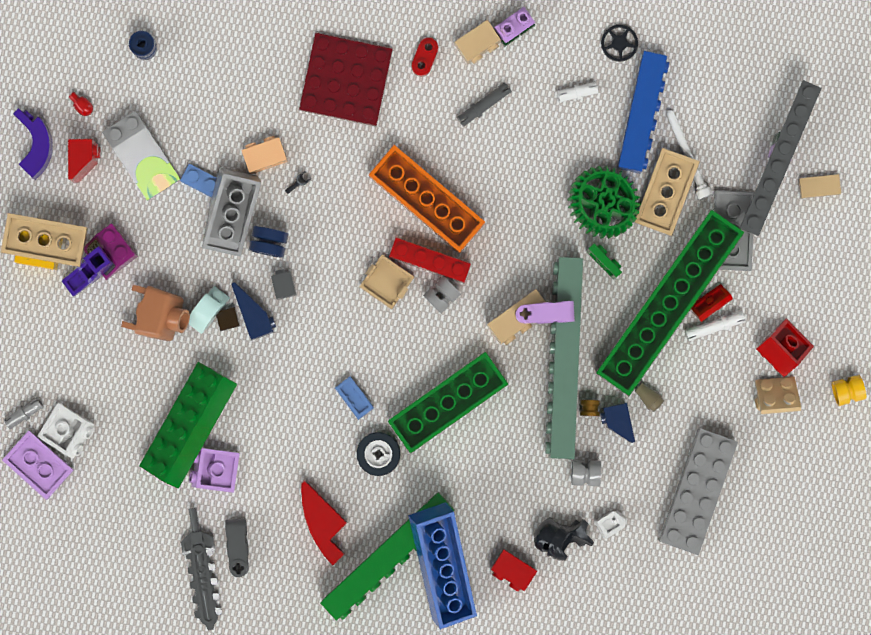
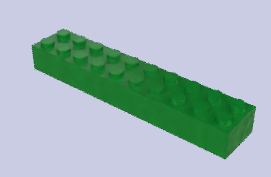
[596,209,744,397]

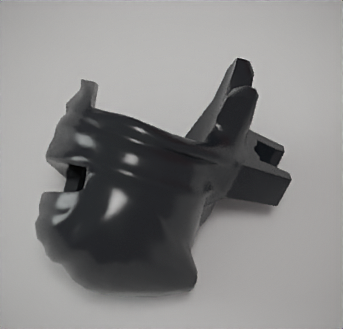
[534,517,594,561]

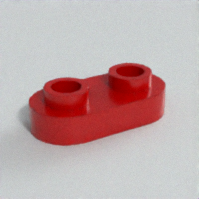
[412,38,438,77]

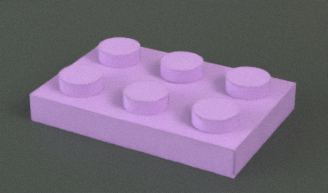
[2,430,74,500]

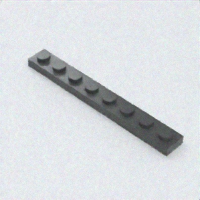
[740,80,822,236]

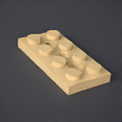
[635,148,700,236]
[1,213,88,267]

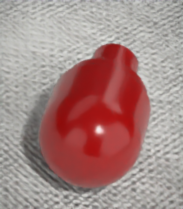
[69,92,93,116]

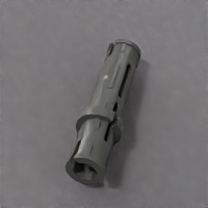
[457,82,512,127]

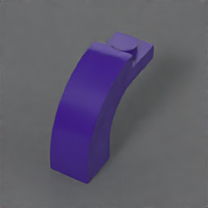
[13,108,53,180]

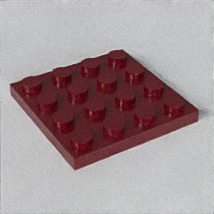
[299,33,393,127]

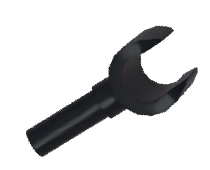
[285,171,311,194]

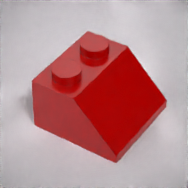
[68,139,101,183]
[756,318,814,377]

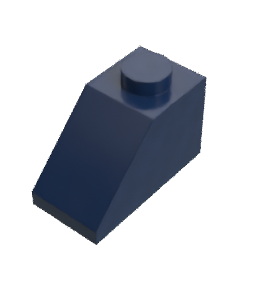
[600,403,635,443]

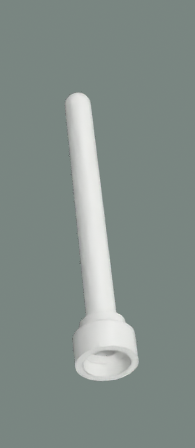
[666,110,713,200]

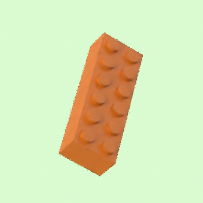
[369,145,485,254]

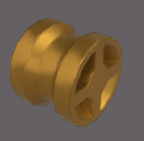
[580,400,600,416]

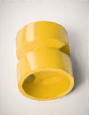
[831,375,867,406]

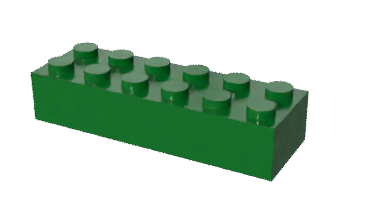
[388,352,509,454]
[139,362,237,489]

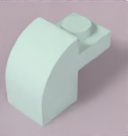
[189,286,230,334]

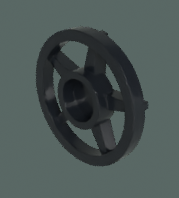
[601,25,638,62]

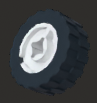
[356,432,400,476]

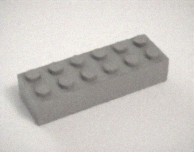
[659,428,738,555]

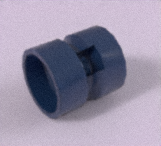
[129,31,157,60]

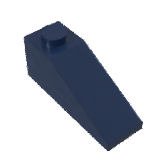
[231,282,276,341]

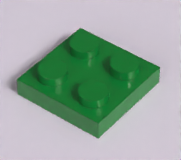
[586,244,622,280]

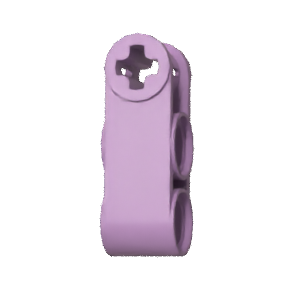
[515,301,575,324]

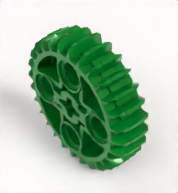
[567,165,641,239]

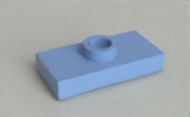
[335,376,374,420]

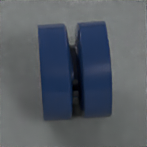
[248,226,289,258]

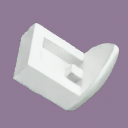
[594,511,626,539]

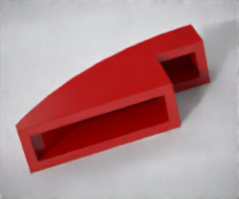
[301,480,348,566]

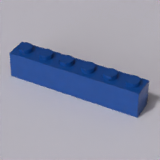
[617,51,670,174]

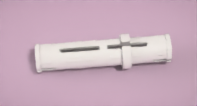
[685,310,746,341]

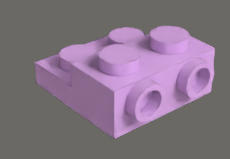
[189,448,240,493]

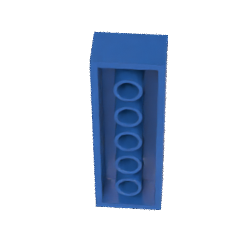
[408,502,477,629]

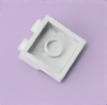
[37,403,94,459]

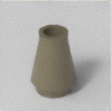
[635,383,664,412]

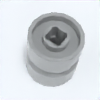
[423,276,461,314]
[571,460,601,486]

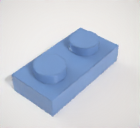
[180,164,217,198]

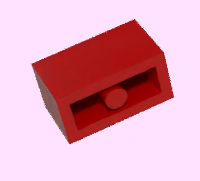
[490,549,537,592]

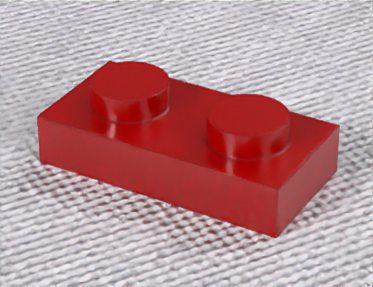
[691,284,733,322]

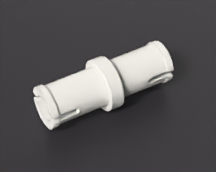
[557,81,598,103]

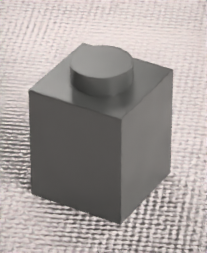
[271,269,297,300]

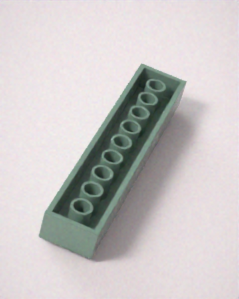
[545,257,583,459]

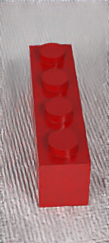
[389,238,471,284]

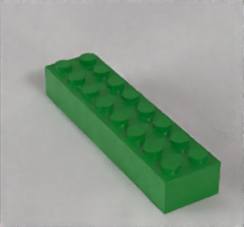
[320,492,455,621]

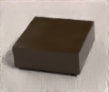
[216,307,240,331]

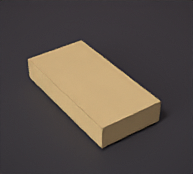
[799,174,841,199]

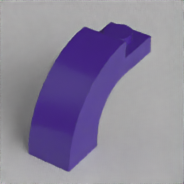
[62,246,113,297]

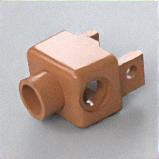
[121,285,190,341]

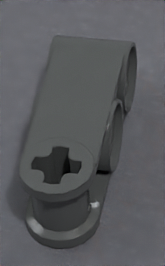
[225,518,249,577]

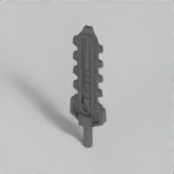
[181,508,222,630]

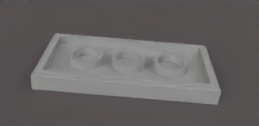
[714,190,755,271]

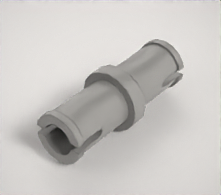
[4,397,44,429]

